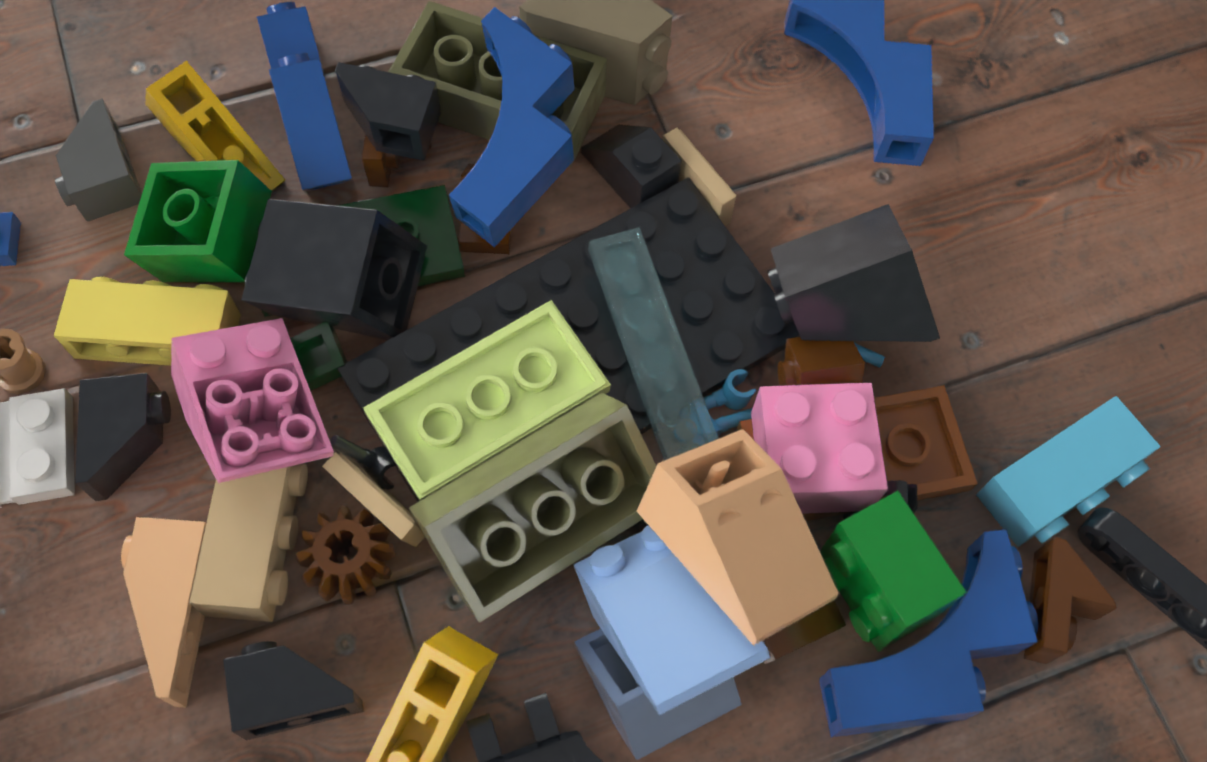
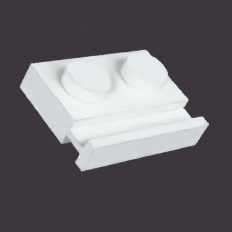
[0,388,75,508]

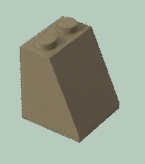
[519,0,673,105]

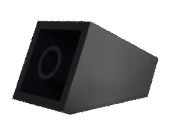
[241,199,427,340]
[767,204,940,342]

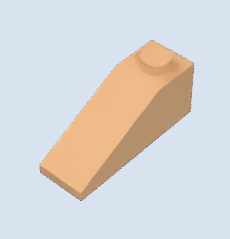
[121,517,206,707]

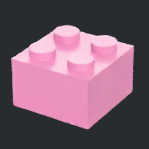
[751,383,888,514]

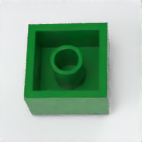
[124,160,272,282]
[820,491,967,652]

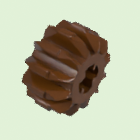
[296,505,396,605]

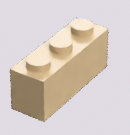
[189,463,308,622]

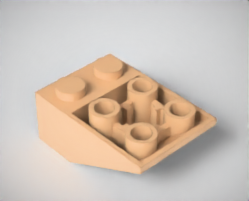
[637,429,839,646]

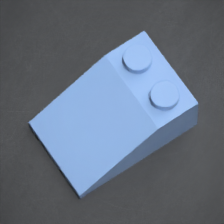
[573,525,770,715]

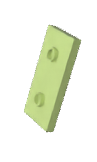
[363,300,611,501]

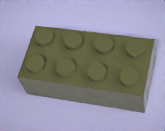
[388,1,607,167]
[409,392,657,623]

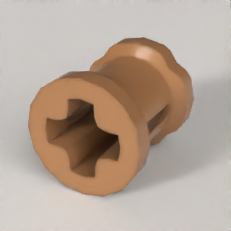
[0,328,46,394]

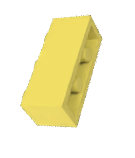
[54,277,241,366]

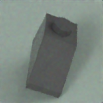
[55,98,142,222]

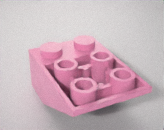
[171,318,334,483]

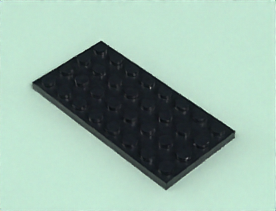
[337,177,800,503]

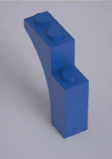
[784,0,934,166]
[257,2,353,192]
[449,7,575,247]
[819,529,1038,737]

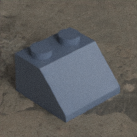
[574,628,742,760]

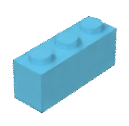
[976,396,1161,547]

